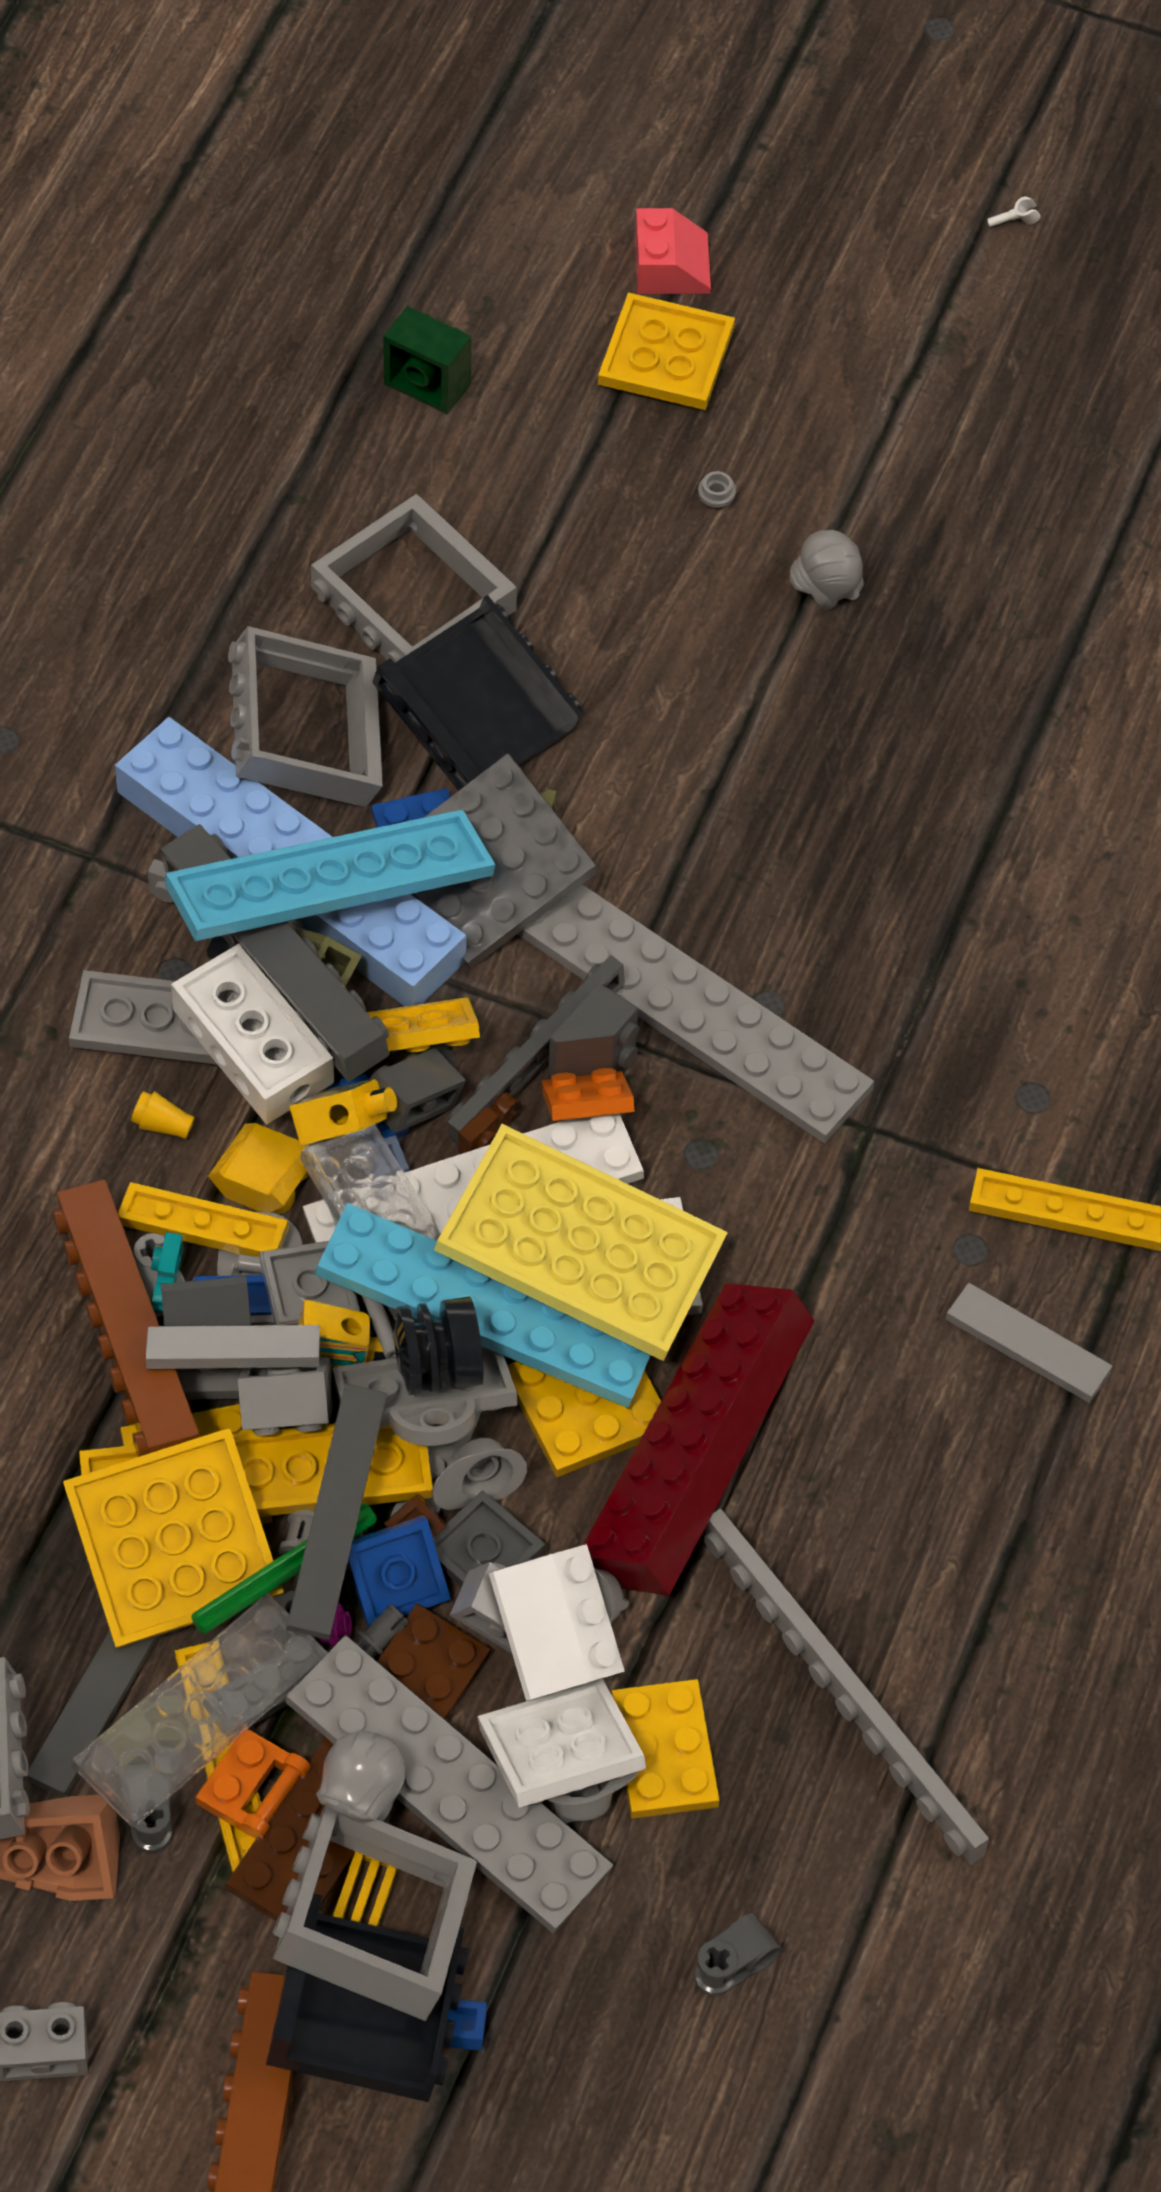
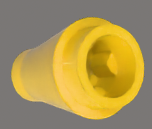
[131,1091,195,1140]

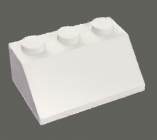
[489,1544,625,1701]

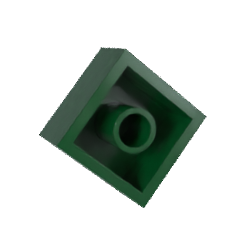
[383,306,471,415]

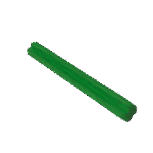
[191,1503,377,1634]

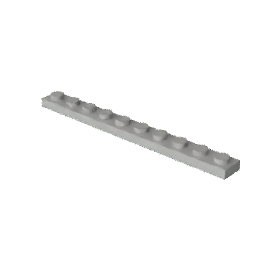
[704,1508,989,1865]

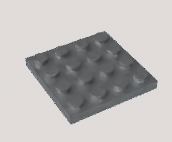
[415,754,599,968]

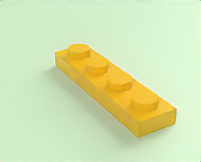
[118,1182,289,1257]

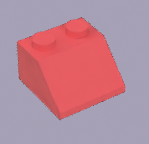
[635,208,711,294]

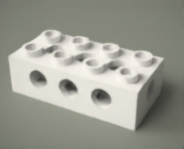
[171,944,334,1125]

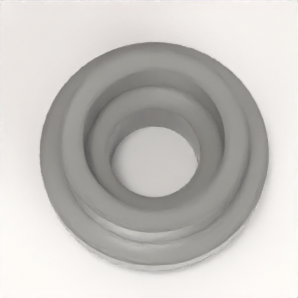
[698,471,736,508]

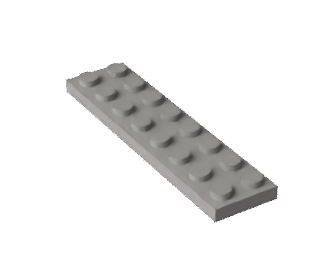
[285,1635,613,1934]

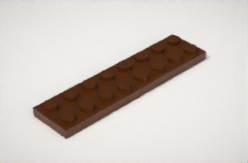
[225,1604,490,1921]

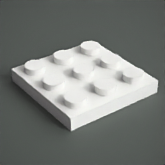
[477,1679,646,1808]

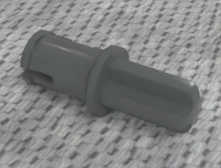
[354,1603,409,1659]

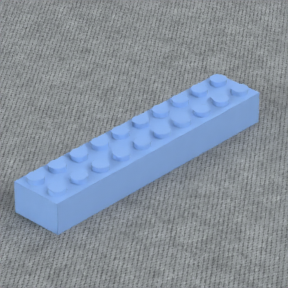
[115,717,467,1006]

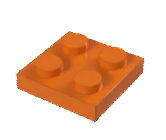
[541,1068,635,1121]

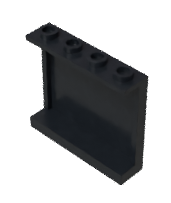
[372,595,583,791]
[266,1893,469,2102]

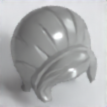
[789,529,864,611]
[316,1730,406,1822]

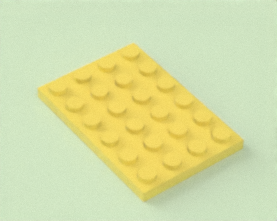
[434,1124,728,1361]

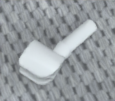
[987,196,1041,227]

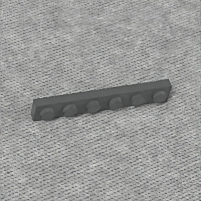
[447,955,625,1146]

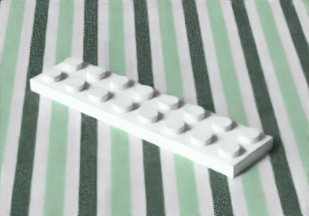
[303,1113,644,1243]

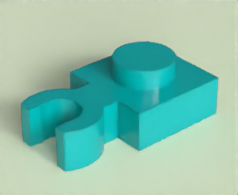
[151,1232,183,1312]

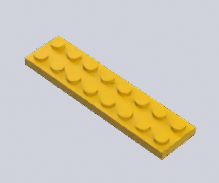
[79,1423,433,1517]

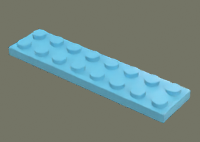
[165,809,495,941]
[314,1203,650,1408]

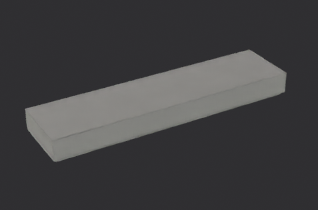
[946,1283,1113,1403]
[146,1325,321,1369]

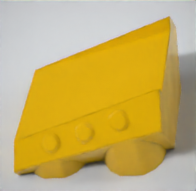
[208,1123,313,1214]

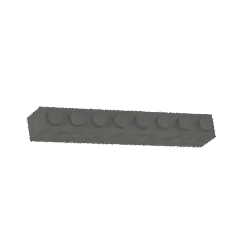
[160,824,389,1082]

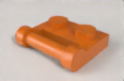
[195,1727,312,1839]

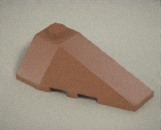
[0,1793,120,1901]

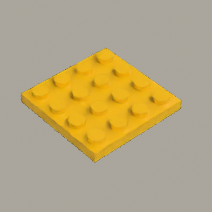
[63,1428,284,1649]

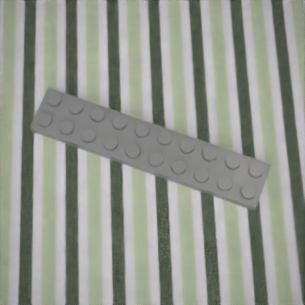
[517,885,874,1144]

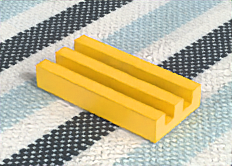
[333,1851,398,1927]

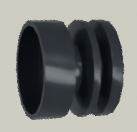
[393,1296,484,1395]

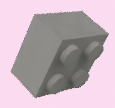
[237,1356,335,1435]

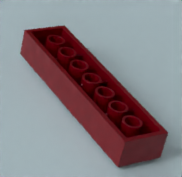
[583,1283,815,1596]

